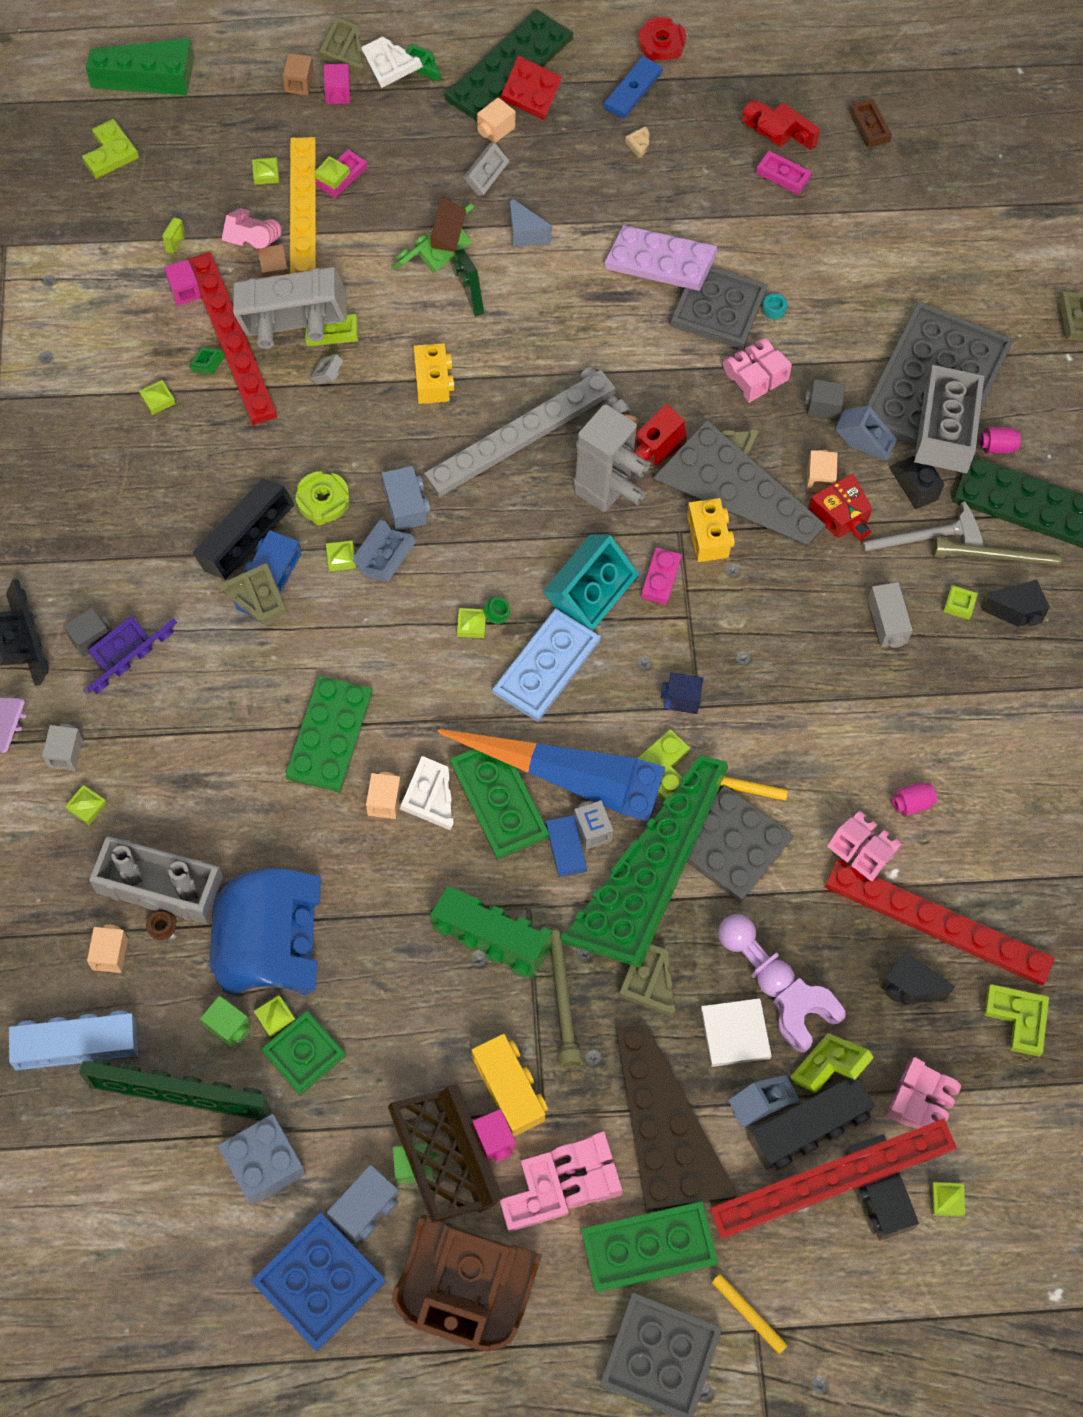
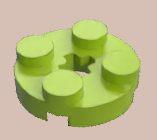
[296,471,350,525]

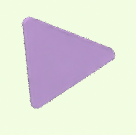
[0,698,26,753]

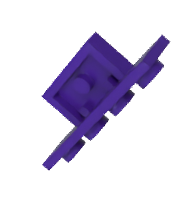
[83,616,177,695]

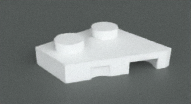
[361,36,423,88]
[400,756,453,830]

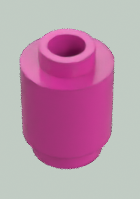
[979,427,1021,454]
[892,782,937,817]

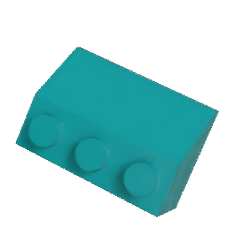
[542,534,639,631]

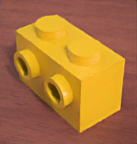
[414,343,454,404]
[686,498,734,562]

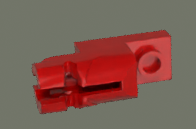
[741,100,821,150]

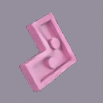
[500,1152,569,1232]

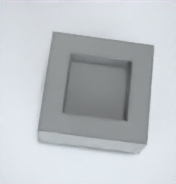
[310,354,343,385]

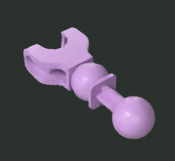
[718,914,845,1053]

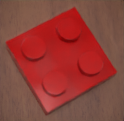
[500,56,562,120]

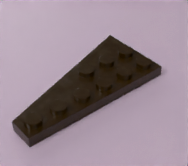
[616,1025,738,1212]

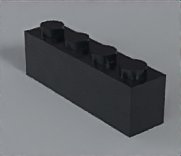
[193,478,295,580]
[748,1077,875,1171]

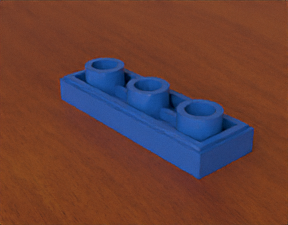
[604,56,663,119]

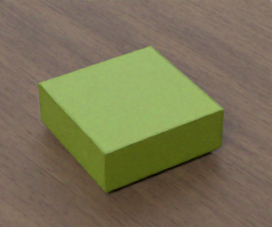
[943,585,978,620]

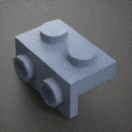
[353,519,416,583]

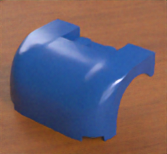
[210,868,321,995]

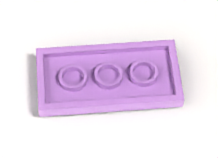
[605,225,718,291]

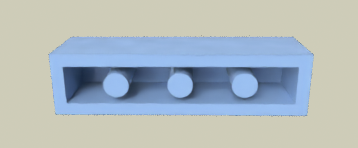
[9,1011,138,1070]

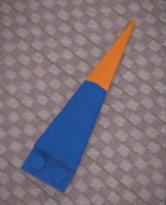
[437,729,666,822]

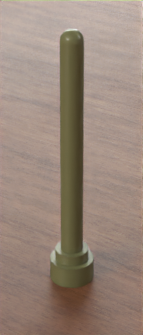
[932,536,1063,566]
[551,928,584,1068]

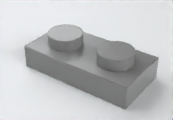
[463,142,510,196]

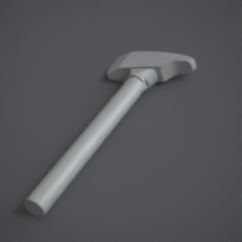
[862,501,983,552]

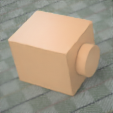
[477,98,515,143]
[806,450,838,493]
[366,772,401,819]
[87,925,128,973]

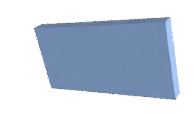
[492,608,601,722]

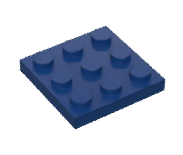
[251,1212,387,1352]

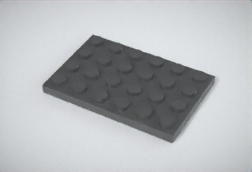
[867,301,1014,446]

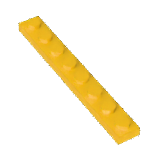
[290,137,316,274]

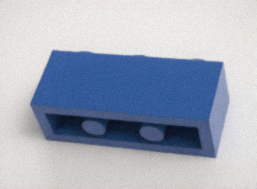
[234,530,301,616]

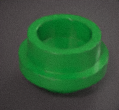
[483,597,510,624]

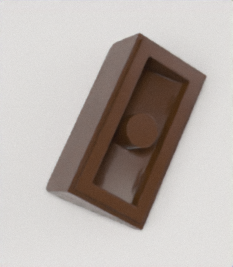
[431,197,466,252]

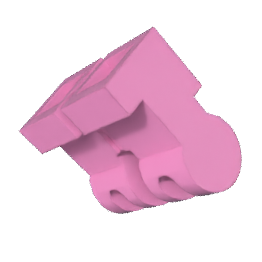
[222,208,282,249]
[723,338,792,403]
[827,811,903,881]
[885,1057,961,1129]
[551,1132,622,1208]

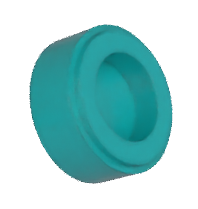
[762,293,788,319]

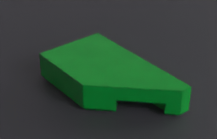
[406,44,441,82]

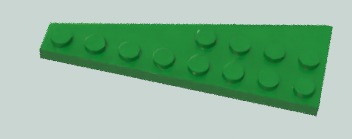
[560,755,728,968]

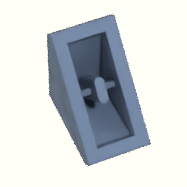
[510,199,552,246]

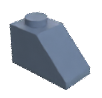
[835,406,897,460]
[728,1075,801,1127]

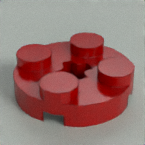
[638,17,686,61]

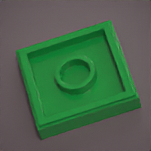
[260,1010,346,1096]

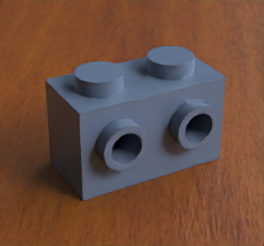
[382,466,430,531]
[327,1165,399,1244]

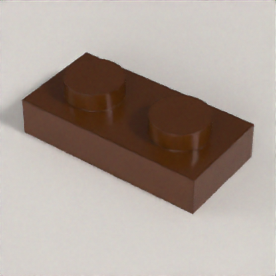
[850,99,892,148]

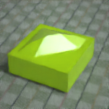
[314,156,350,189]
[252,158,279,185]
[162,217,185,255]
[139,380,176,415]
[326,541,356,572]
[457,608,486,638]
[65,785,107,825]
[254,995,295,1038]
[931,1182,966,1217]

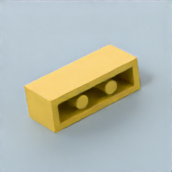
[471,1034,548,1137]

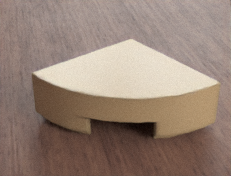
[625,126,650,158]

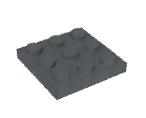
[671,267,768,350]
[687,786,794,903]
[599,1292,723,1417]

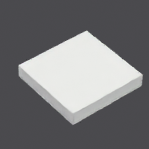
[701,999,771,1067]

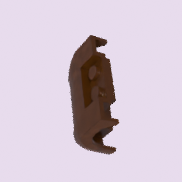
[392,1214,543,1352]

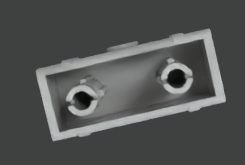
[233,267,347,349]
[574,405,650,512]
[90,836,224,924]

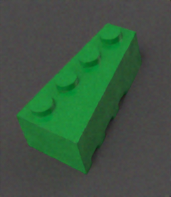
[86,38,194,96]
[430,886,552,979]

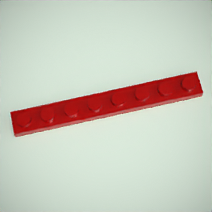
[187,252,277,426]
[825,860,1055,986]
[710,1118,957,1240]

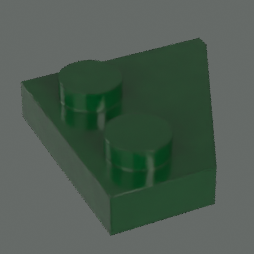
[452,249,484,316]

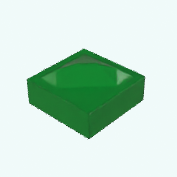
[189,347,225,375]

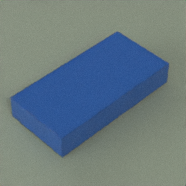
[545,815,587,877]

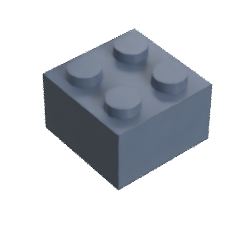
[218,1114,306,1207]

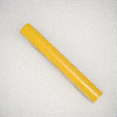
[720,776,788,801]
[711,1274,788,1354]

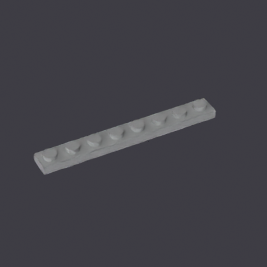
[424,370,616,497]

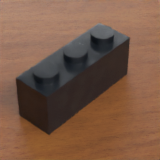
[845,1134,919,1241]

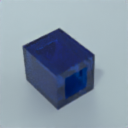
[660,672,704,714]

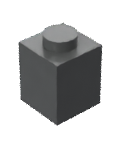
[804,379,845,420]
[63,608,111,657]

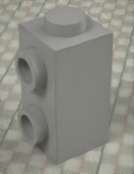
[868,582,913,648]

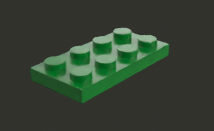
[285,676,373,793]
[450,737,549,860]
[581,1201,719,1294]

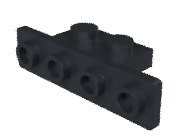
[0,579,49,686]

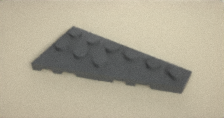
[653,420,826,547]

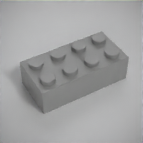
[914,365,984,473]

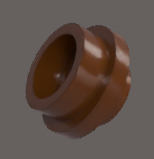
[146,911,176,940]

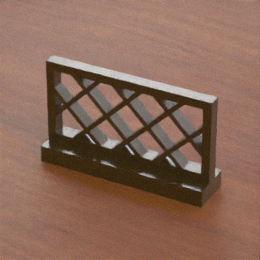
[387,1084,503,1223]

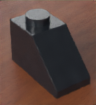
[889,456,945,510]
[981,580,1050,627]
[881,951,955,1005]

